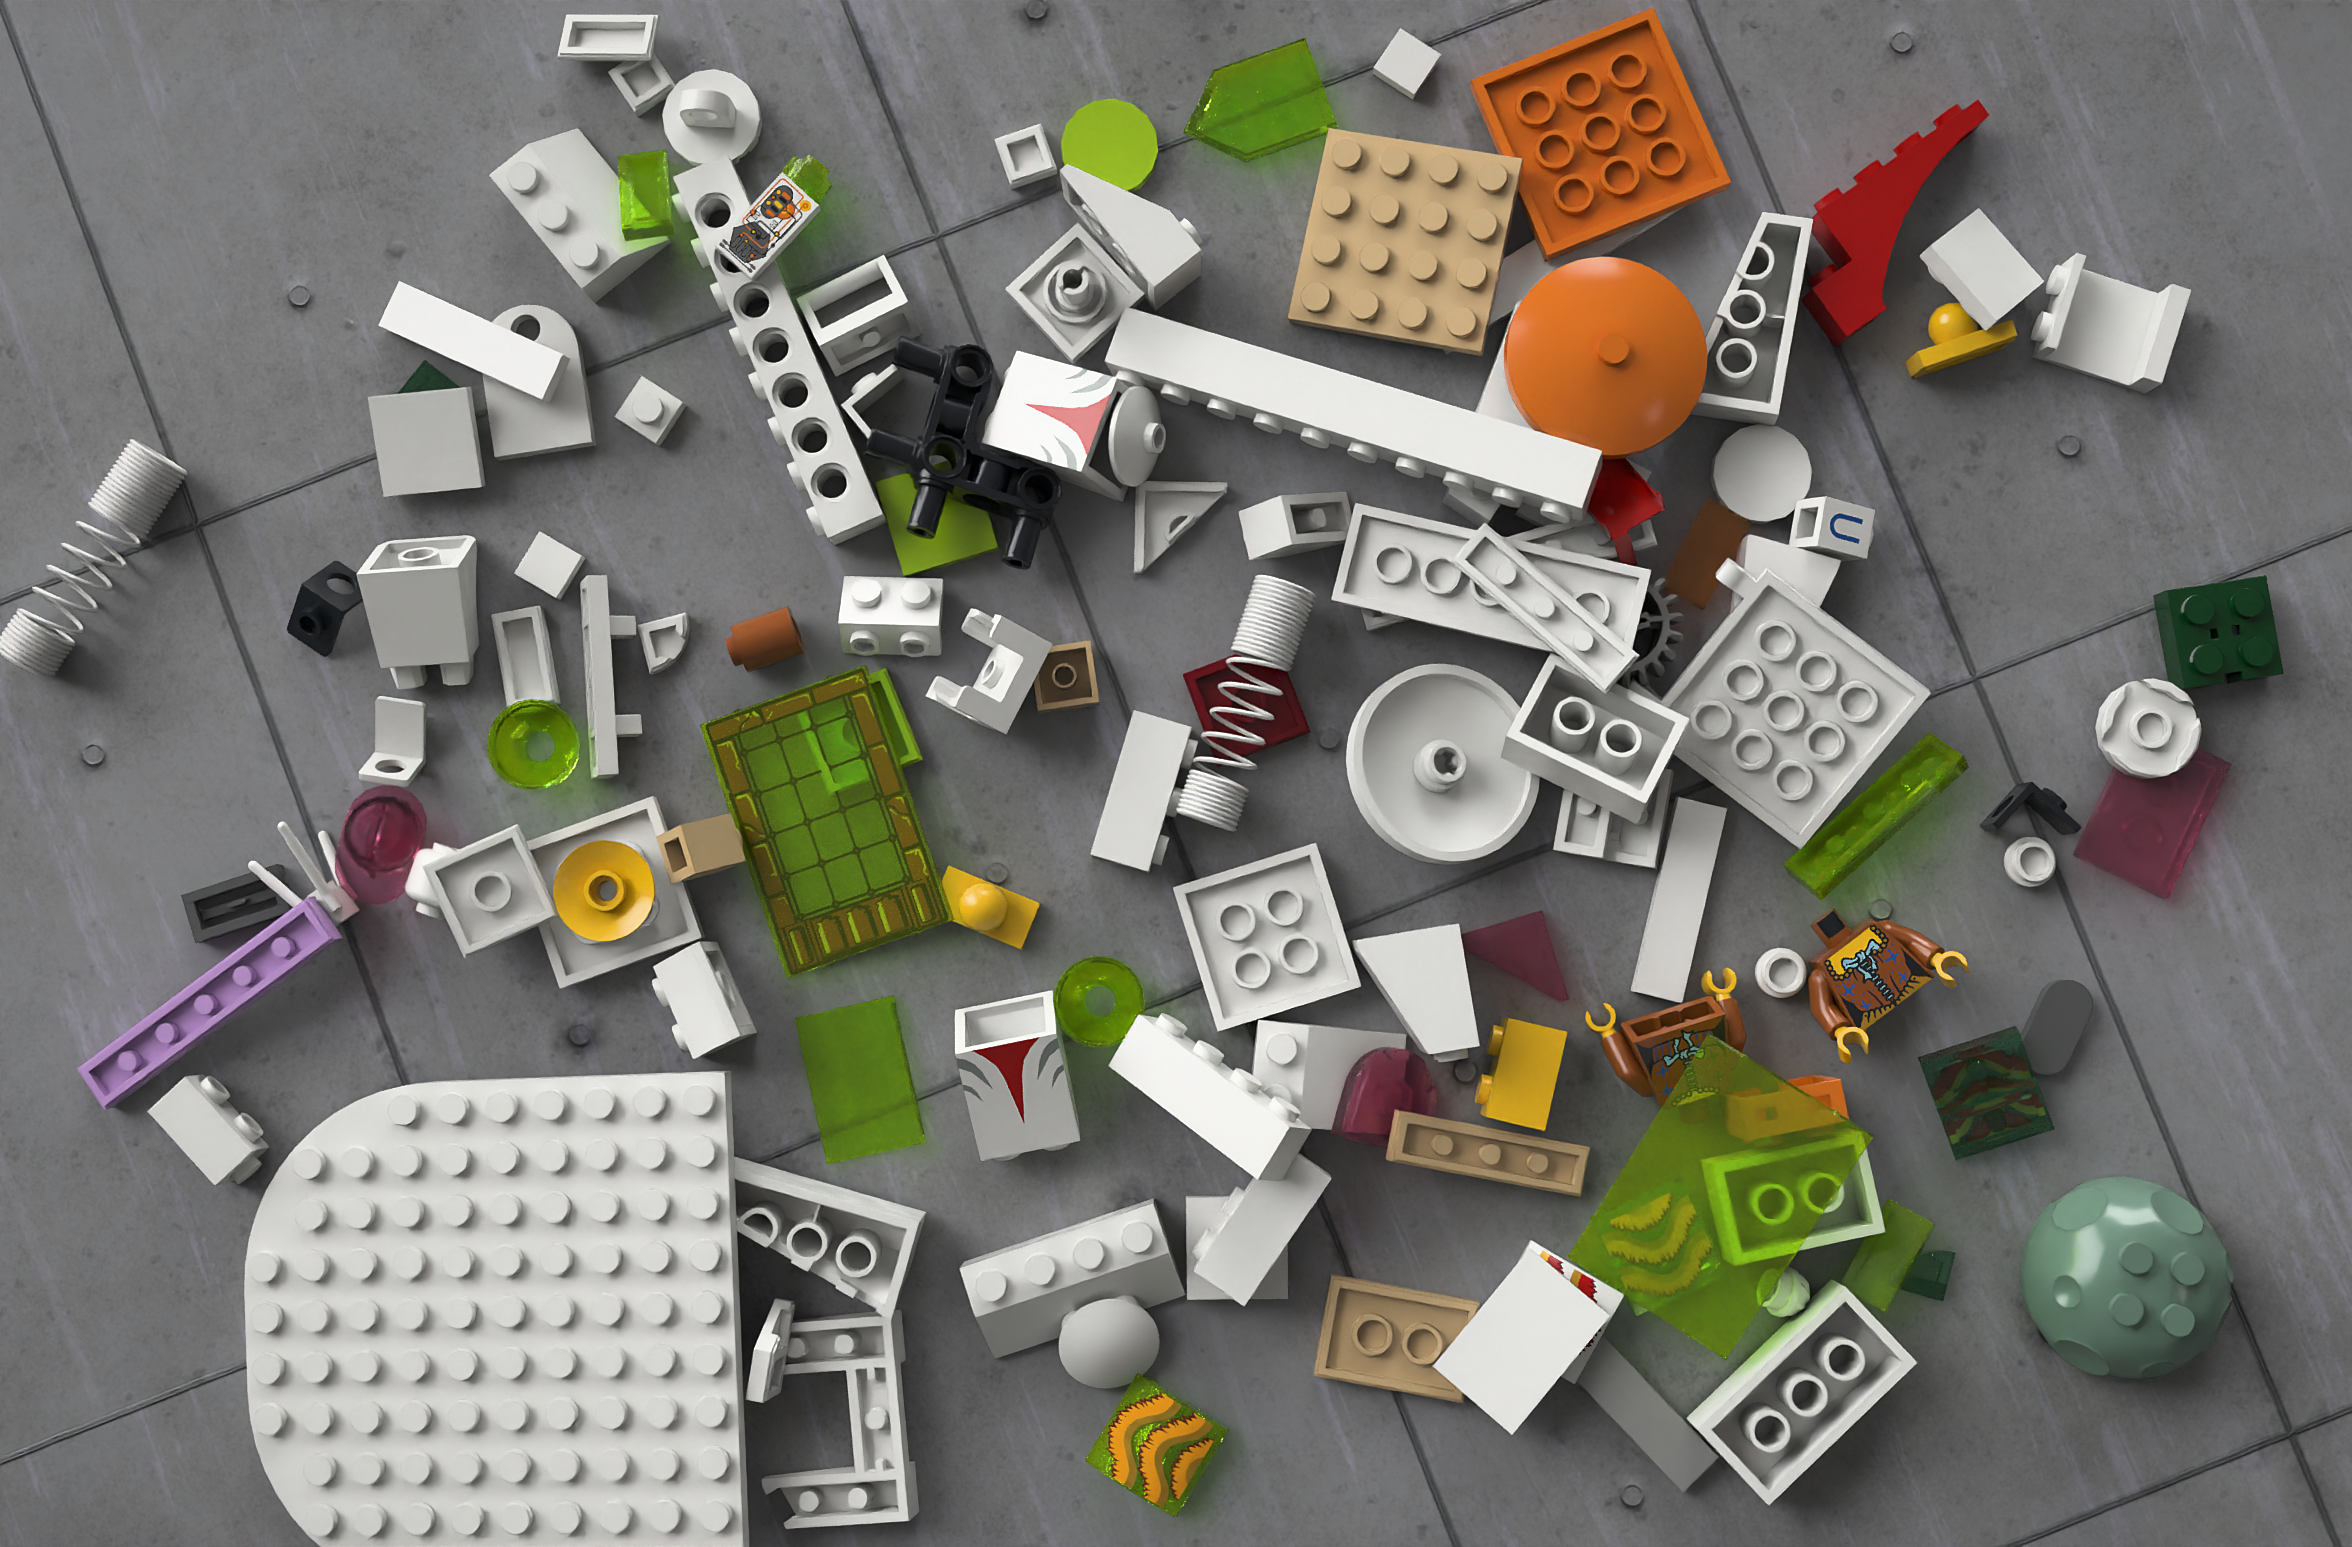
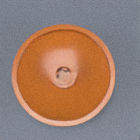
[1504,257,1707,460]

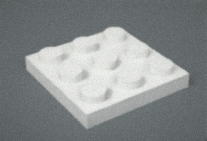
[527,796,705,989]
[1173,843,1361,1031]

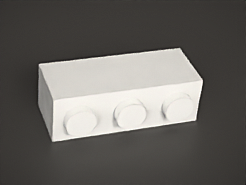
[1090,710,1198,873]
[1191,1153,1332,1306]

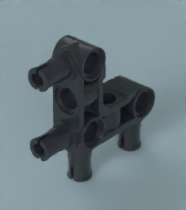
[864,335,1062,570]

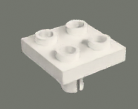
[1005,223,1145,364]

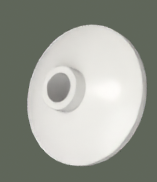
[1108,386,1166,487]

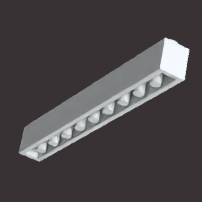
[1104,306,1603,523]

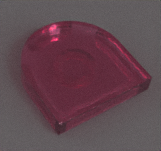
[1330,1046,1437,1150]

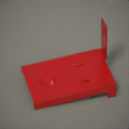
[1587,458,1666,566]

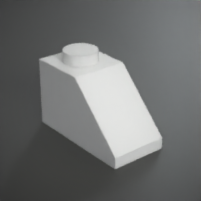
[1238,492,1352,560]

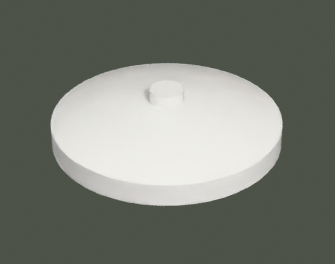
[1346,664,1540,865]

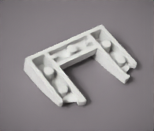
[761,1309,919,1529]

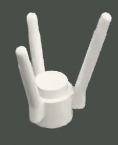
[248,822,360,927]

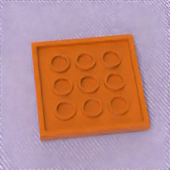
[1470,8,1731,262]

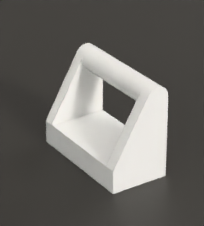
[796,255,923,377]

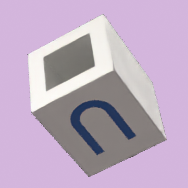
[1789,496,1875,562]

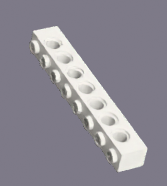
[672,154,887,545]

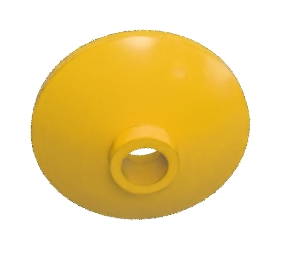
[553,840,656,941]

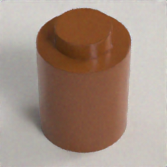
[725,606,805,673]

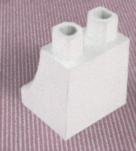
[356,535,479,689]

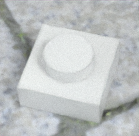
[615,376,686,447]

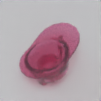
[335,785,427,905]

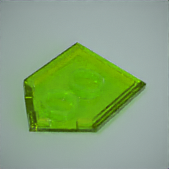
[1183,38,1338,162]

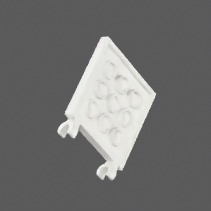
[1629,557,1931,849]

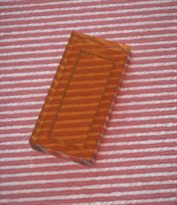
[1663,498,1752,610]

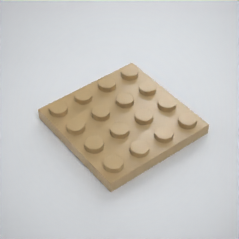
[1288,128,1523,356]

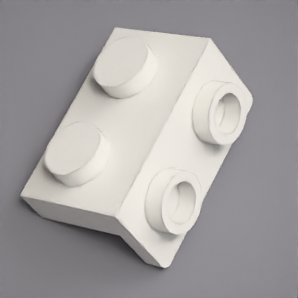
[838,576,944,657]

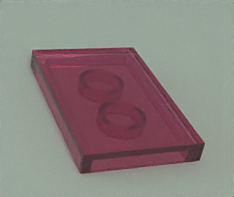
[2072,748,2232,899]

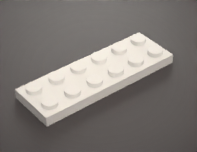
[1331,503,1652,655]

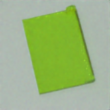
[795,995,926,1165]

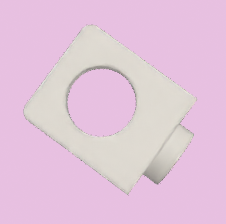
[841,364,903,440]
[359,696,426,787]

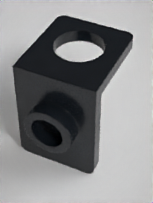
[287,561,363,657]
[1980,782,2082,835]

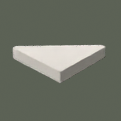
[1134,481,1227,574]

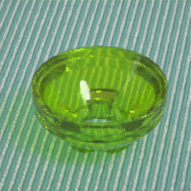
[487,699,581,790]
[1053,956,1145,1048]

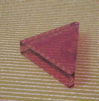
[1461,910,1569,1001]

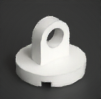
[662,69,763,167]

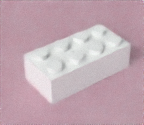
[1686,1279,1917,1505]

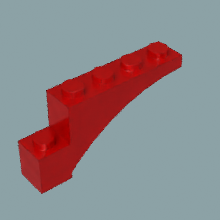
[1801,100,1990,348]

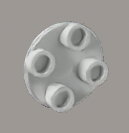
[1058,1295,1160,1389]

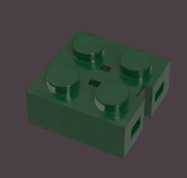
[2153,575,2284,691]

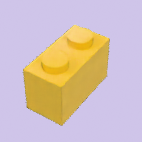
[1475,1017,1568,1131]

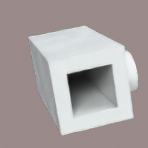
[147,1074,270,1186]

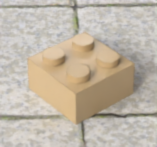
[1034,640,1101,714]

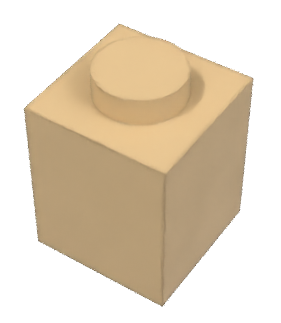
[656,813,746,884]

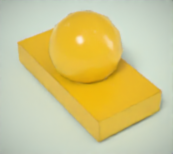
[1905,303,2018,379]
[939,865,1041,950]

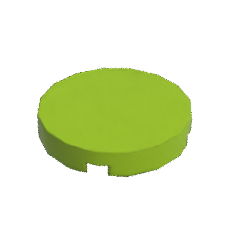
[1061,99,1158,193]

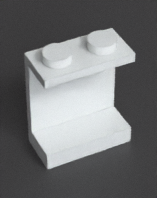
[2031,253,2191,394]

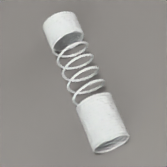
[0,439,187,680]
[1176,575,1316,832]

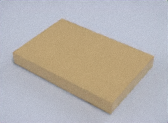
[1313,1274,1480,1403]

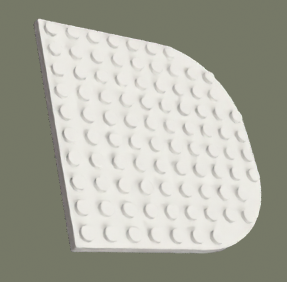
[244,1071,749,1547]

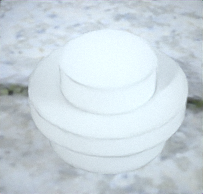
[2004,837,2056,887]
[1755,948,1807,998]

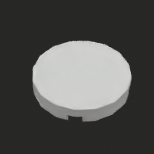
[1710,424,1812,525]
[2095,678,2202,779]

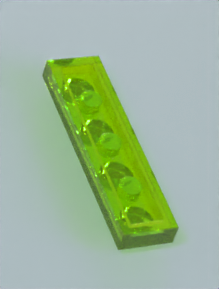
[1783,732,1969,900]

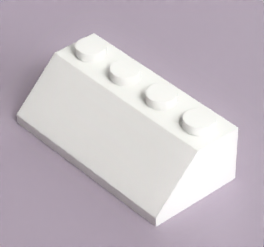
[959,1198,1186,1359]

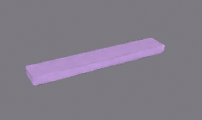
[77,896,343,1110]

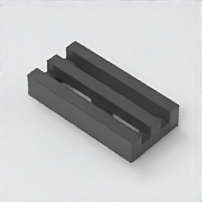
[181,864,293,943]

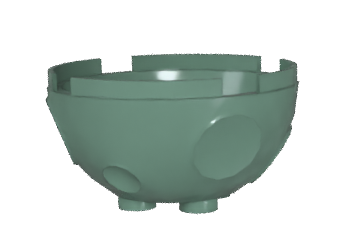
[2020,1176,2233,1380]

